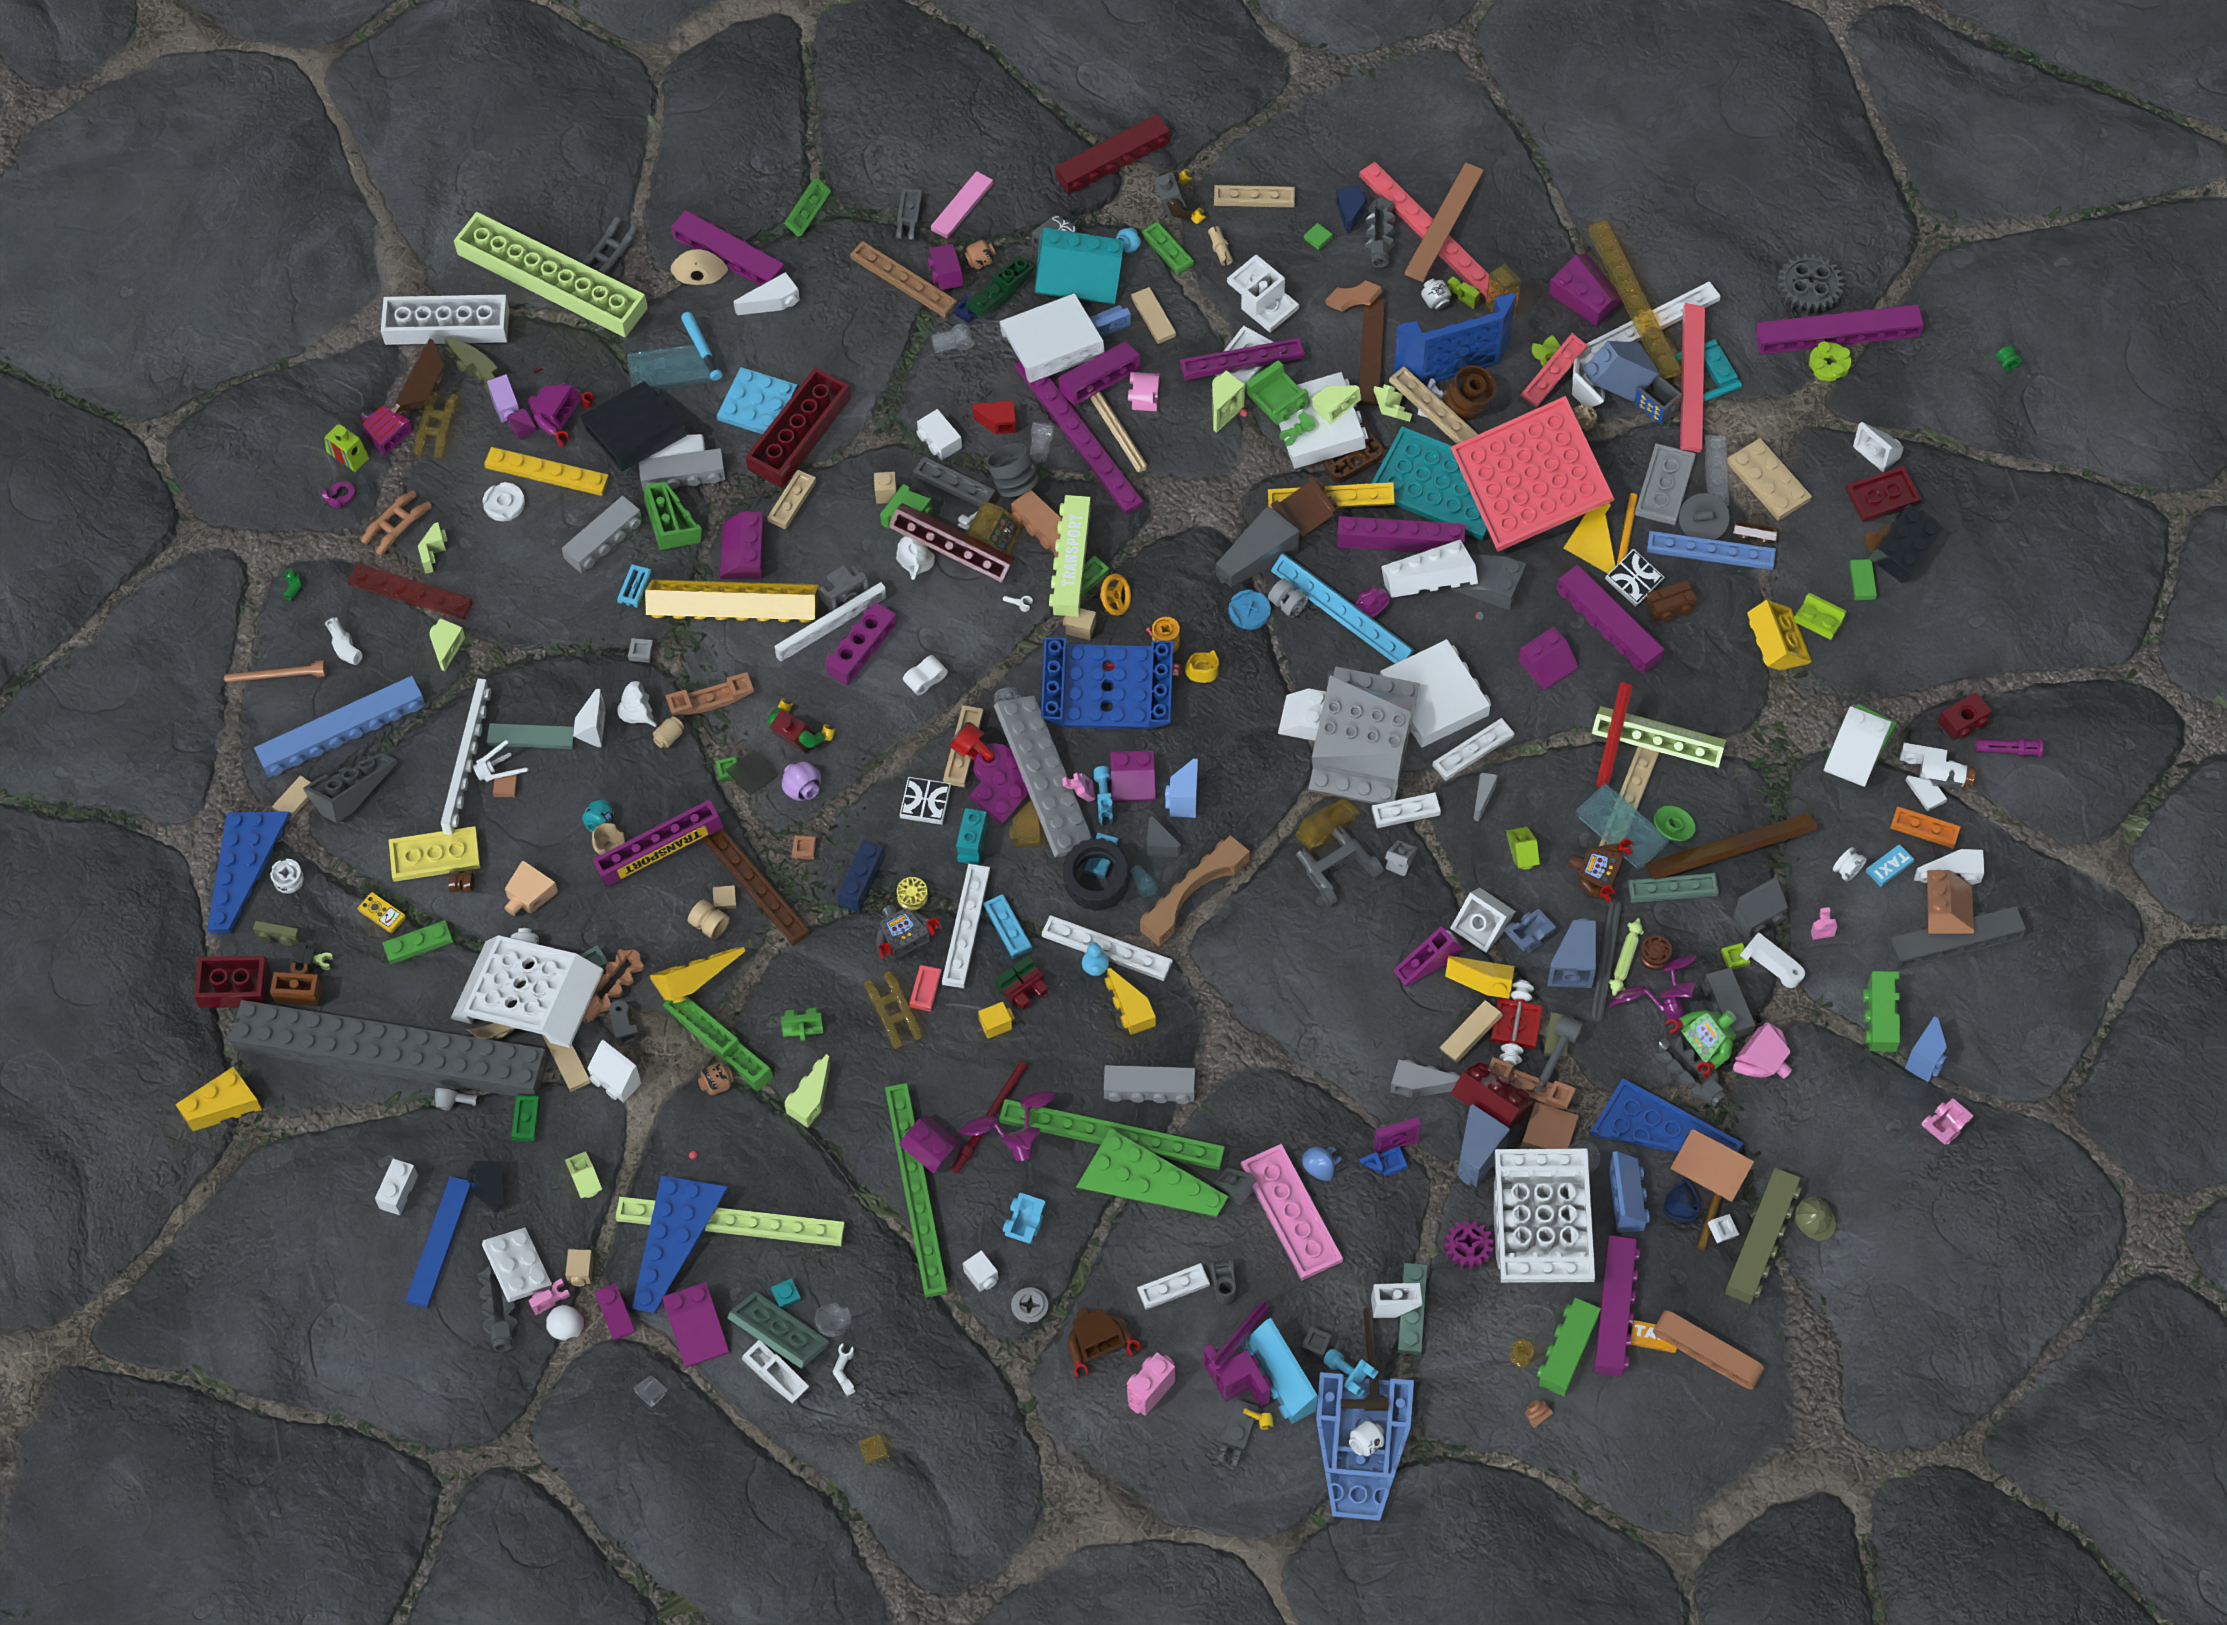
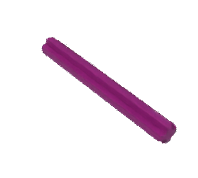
[1209,1301,1270,1372]

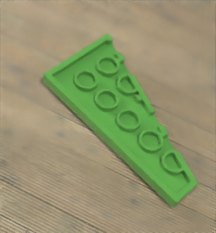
[1076,1129,1229,1217]

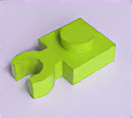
[1447,276,1480,309]

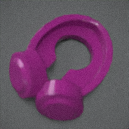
[322,481,355,509]

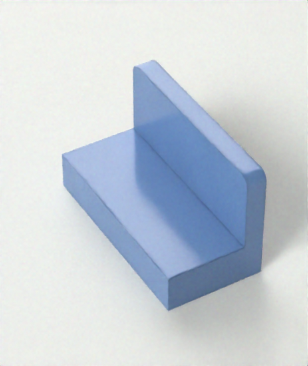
[1089,305,1131,337]

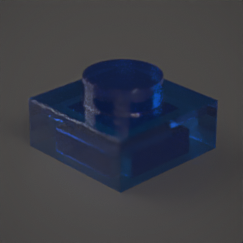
[953,296,977,324]

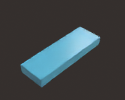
[983,894,1032,959]

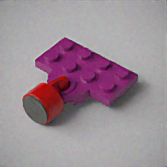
[949,722,1029,825]

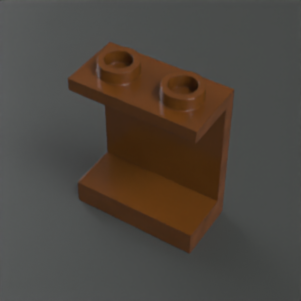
[1271,476,1337,540]

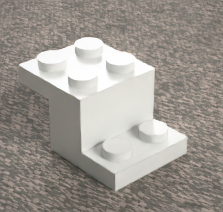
[1227,255,1299,333]

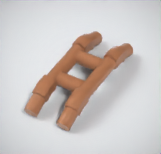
[360,490,432,556]

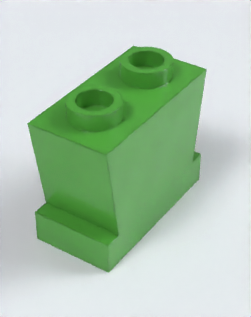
[880,484,933,536]

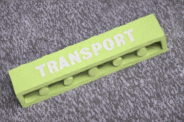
[1049,495,1091,617]
[1592,706,1726,768]

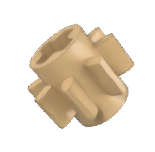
[1573,404,1597,431]

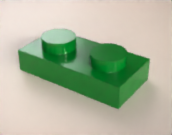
[511,1096,540,1141]

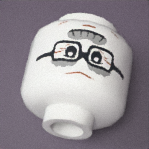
[1421,279,1452,310]

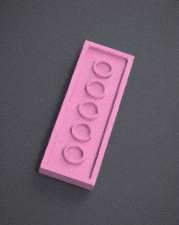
[1241,1144,1343,1281]

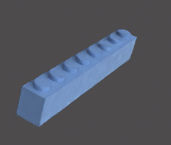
[254,676,426,778]

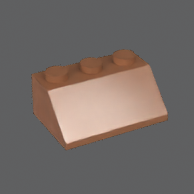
[1927,870,1974,934]

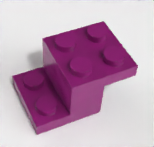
[1203,1344,1272,1409]

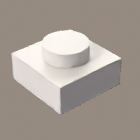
[1708,1214,1739,1244]

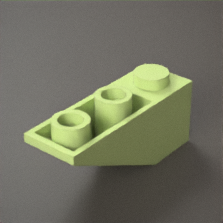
[785,1054,831,1128]

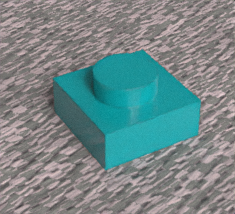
[771,1278,801,1309]

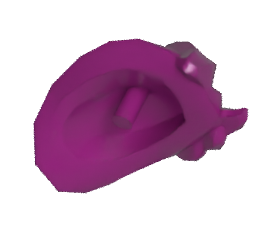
[1355,586,1391,618]

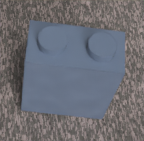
[1583,341,1660,401]
[1547,918,1596,988]
[1457,1104,1510,1187]

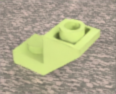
[1374,384,1412,422]
[418,522,448,574]

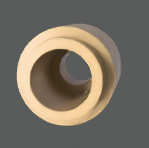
[653,716,684,748]

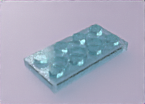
[627,343,713,390]
[1575,783,1670,870]

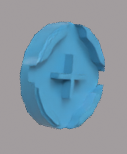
[1228,590,1271,630]

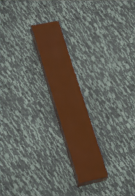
[1358,299,1385,406]

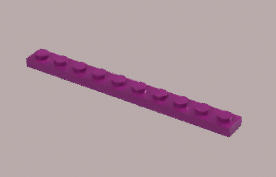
[1015,361,1143,515]

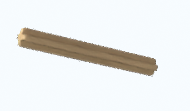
[1091,392,1147,473]

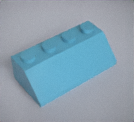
[1244,1318,1318,1424]

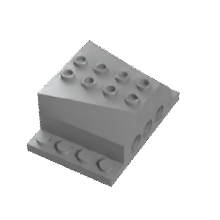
[1308,667,1420,805]

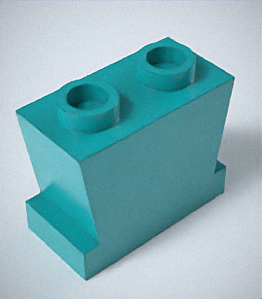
[956,808,988,865]

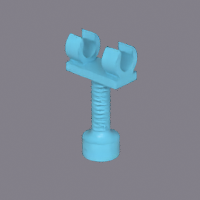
[1093,766,1113,825]
[1324,1349,1378,1398]

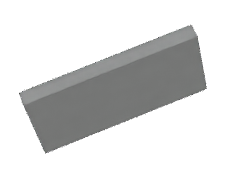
[1635,443,1696,525]

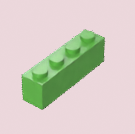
[1537,1298,1601,1396]

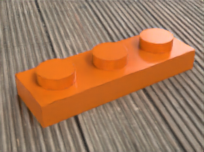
[1890,806,1961,849]

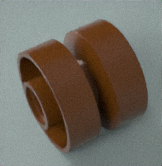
[1443,365,1496,420]

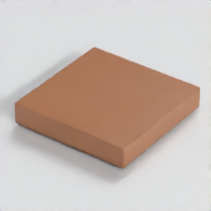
[1522,1102,1579,1149]

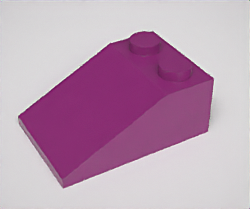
[662,1282,729,1368]

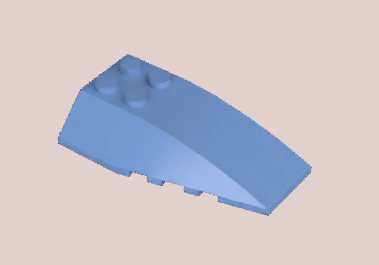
[1316,1372,1414,1521]

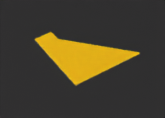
[1564,503,1616,574]

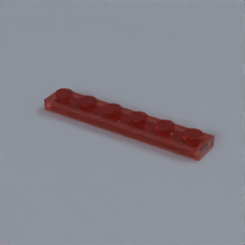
[347,563,473,620]

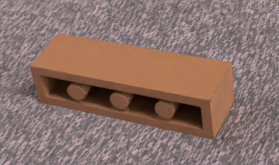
[1011,490,1087,557]

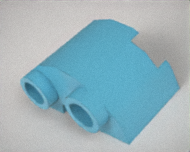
[1003,1193,1046,1244]

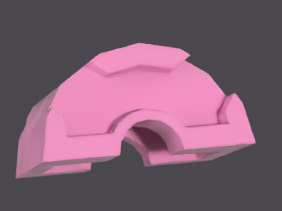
[1128,372,1160,411]
[1921,1098,1974,1145]

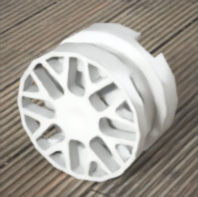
[1833,847,1867,882]
[270,859,304,894]

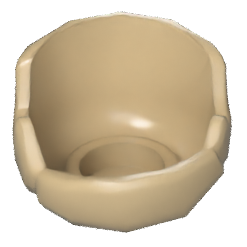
[592,823,625,855]

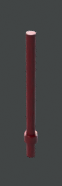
[951,1061,1028,1174]

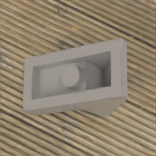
[1385,840,1418,876]

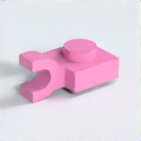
[1062,773,1095,802]
[1811,907,1837,940]
[528,1279,571,1316]

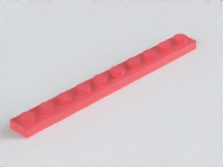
[1359,162,1505,306]

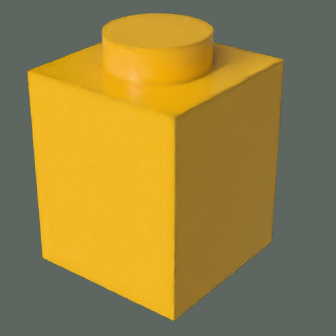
[978,1002,1014,1039]

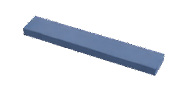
[1647,531,1776,570]

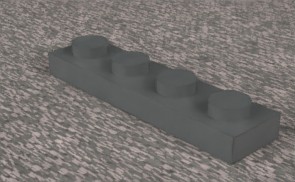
[913,456,996,510]

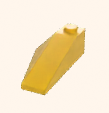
[649,947,745,1003]

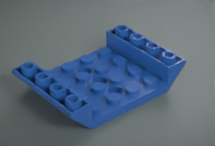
[1393,293,1516,385]
[1041,637,1173,730]

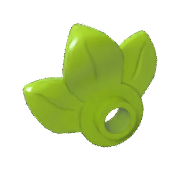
[1532,335,1561,367]

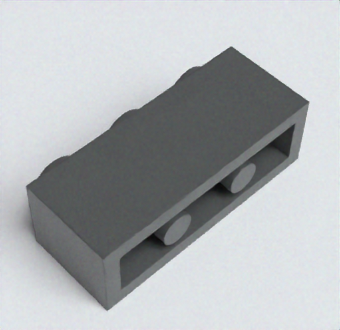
[1702,967,1755,1040]

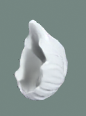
[896,536,935,580]
[617,681,657,727]

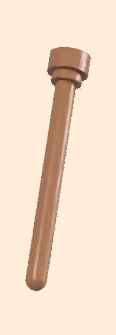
[224,660,327,682]

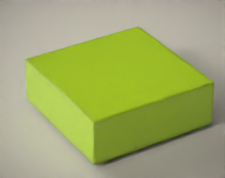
[1721,943,1750,970]

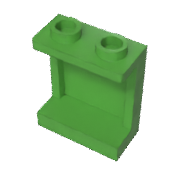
[1245,360,1310,425]

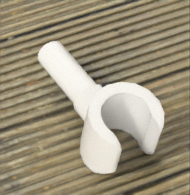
[958,508,985,530]
[1003,596,1033,612]

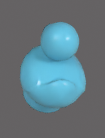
[1116,227,1141,253]
[1082,942,1109,976]

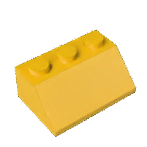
[1747,600,1812,670]

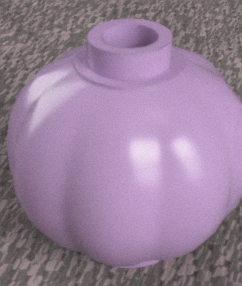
[782,761,821,801]

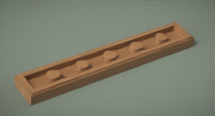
[850,241,958,318]

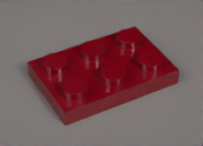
[1845,466,1922,522]

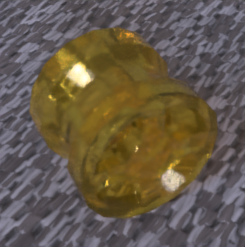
[1510,1339,1534,1368]

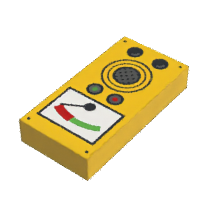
[358,892,406,934]

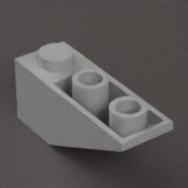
[1390,1060,1460,1098]

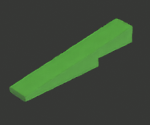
[663,996,774,1092]

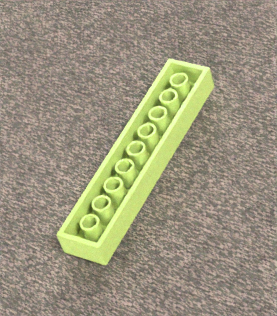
[454,212,648,338]

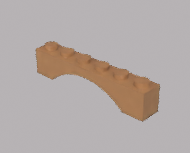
[1140,835,1250,947]

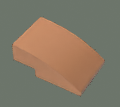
[1670,1129,1754,1202]

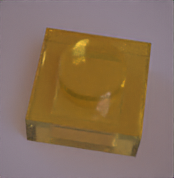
[858,1433,888,1466]

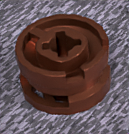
[1640,935,1672,971]

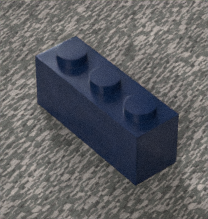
[837,839,885,913]

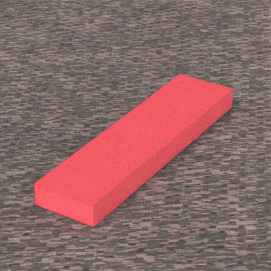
[1520,333,1588,408]

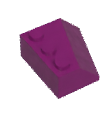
[1549,254,1622,327]

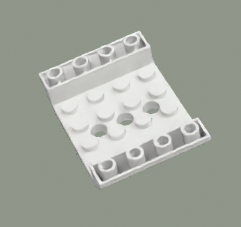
[451,935,604,1048]

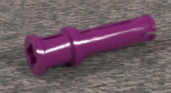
[1975,737,2043,758]

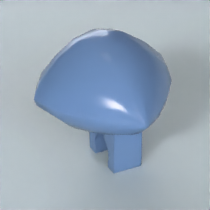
[1302,1146,1342,1181]

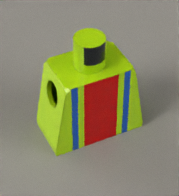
[324,424,369,473]

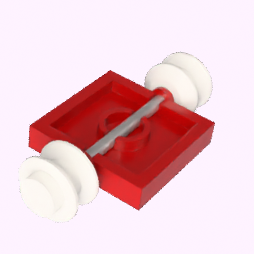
[1491,980,1542,1066]

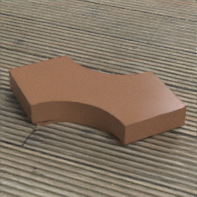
[1325,280,1382,312]

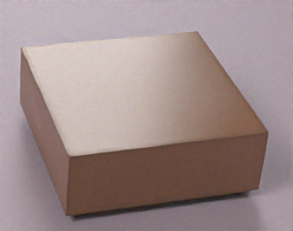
[493,775,518,798]
[792,835,817,860]

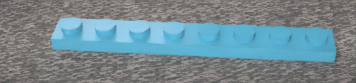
[1271,553,1415,664]

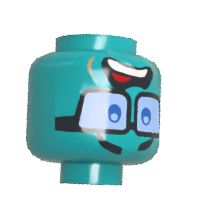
[582,800,614,832]

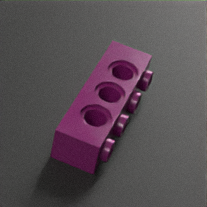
[825,602,897,686]

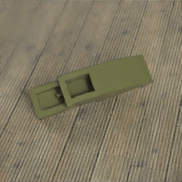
[444,337,500,396]

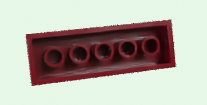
[745,367,851,488]

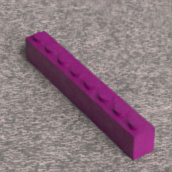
[1754,305,1923,355]

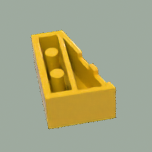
[176,1067,262,1131]

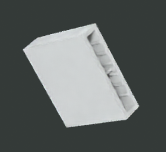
[1279,372,1368,469]
[1380,640,1491,748]

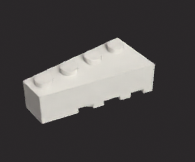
[1381,540,1478,598]

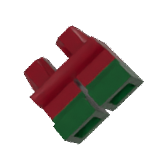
[995,955,1049,1010]

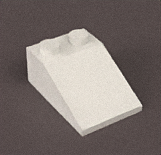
[1824,706,1891,787]

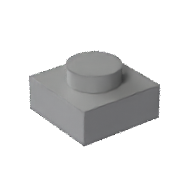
[628,638,654,663]

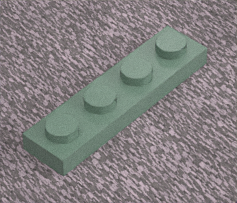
[1398,1263,1427,1355]

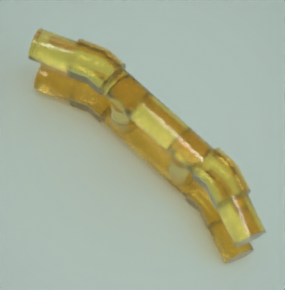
[414,392,458,458]
[864,972,923,1049]

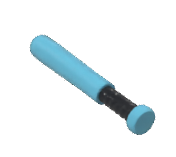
[681,312,723,381]

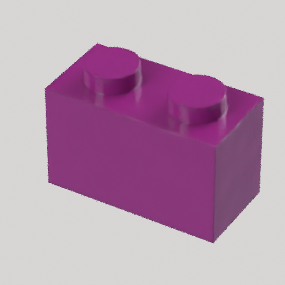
[927,244,963,290]

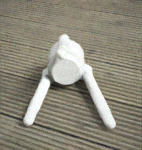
[473,740,528,782]

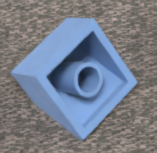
[1165,759,1198,818]

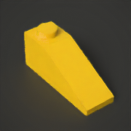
[1445,956,1515,999]

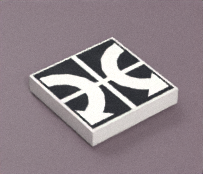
[1605,549,1664,607]
[900,777,951,825]

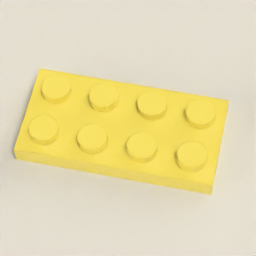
[389,826,481,882]

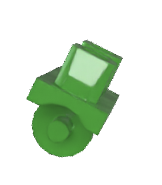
[781,1008,823,1042]

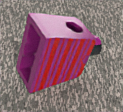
[361,406,413,457]

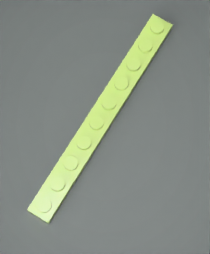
[615,1197,845,1246]

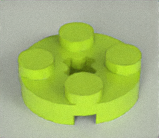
[1809,341,1851,382]

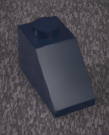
[1336,185,1367,234]

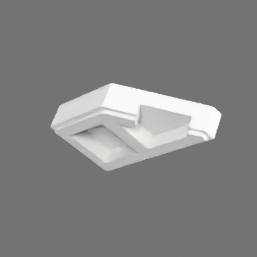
[1905,776,1947,812]

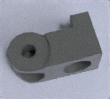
[609,1000,640,1046]

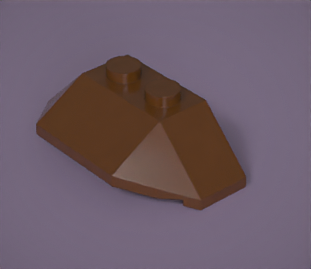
[391,338,443,413]

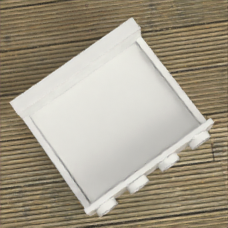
[999,293,1105,383]

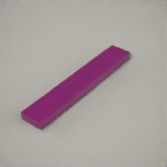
[1180,337,1305,380]

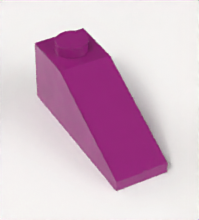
[1393,926,1465,987]

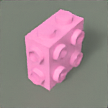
[1127,1352,1175,1416]

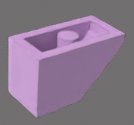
[487,374,519,423]

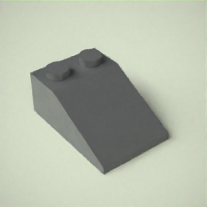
[1450,554,1526,610]

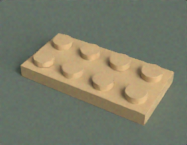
[1726,438,1812,521]

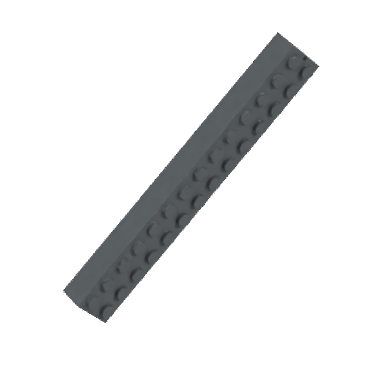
[229,1000,548,1096]

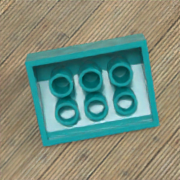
[1035,228,1123,305]

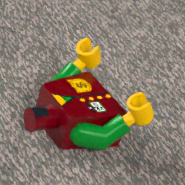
[767,698,835,753]

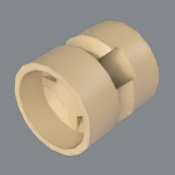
[688,899,730,940]

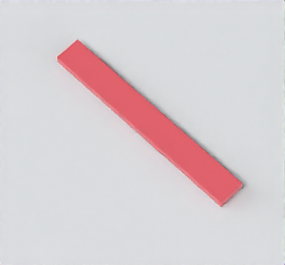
[1680,303,1705,453]

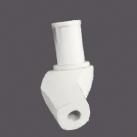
[325,617,362,665]

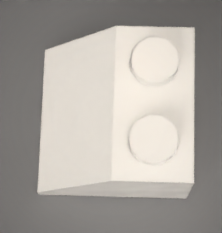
[1278,689,1326,741]
[1450,888,1516,952]
[588,1040,642,1103]

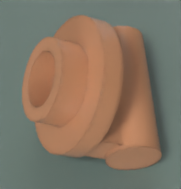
[1525,1400,1553,1428]

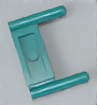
[1675,339,1742,402]

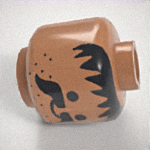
[964,240,996,269]
[698,1063,733,1095]

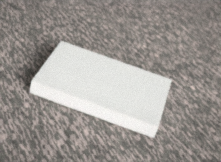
[1215,326,1273,390]

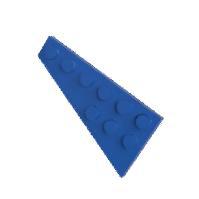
[207,811,292,933]
[1590,1078,1743,1153]
[632,1176,729,1314]

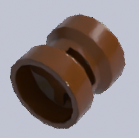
[448,871,474,893]

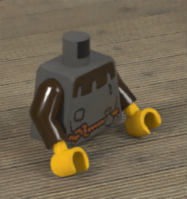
[1154,169,1206,224]

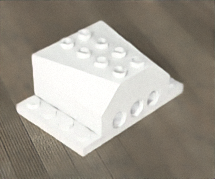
[1494,1149,1595,1283]

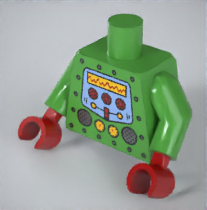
[1665,1010,1736,1078]

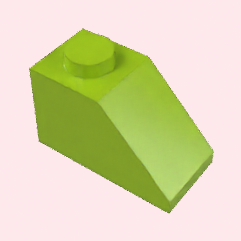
[1506,827,1540,869]

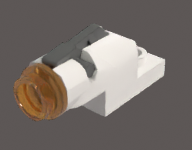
[1900,743,1975,788]

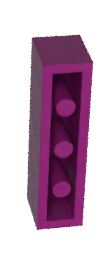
[1059,341,1141,405]

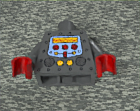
[876,905,942,960]

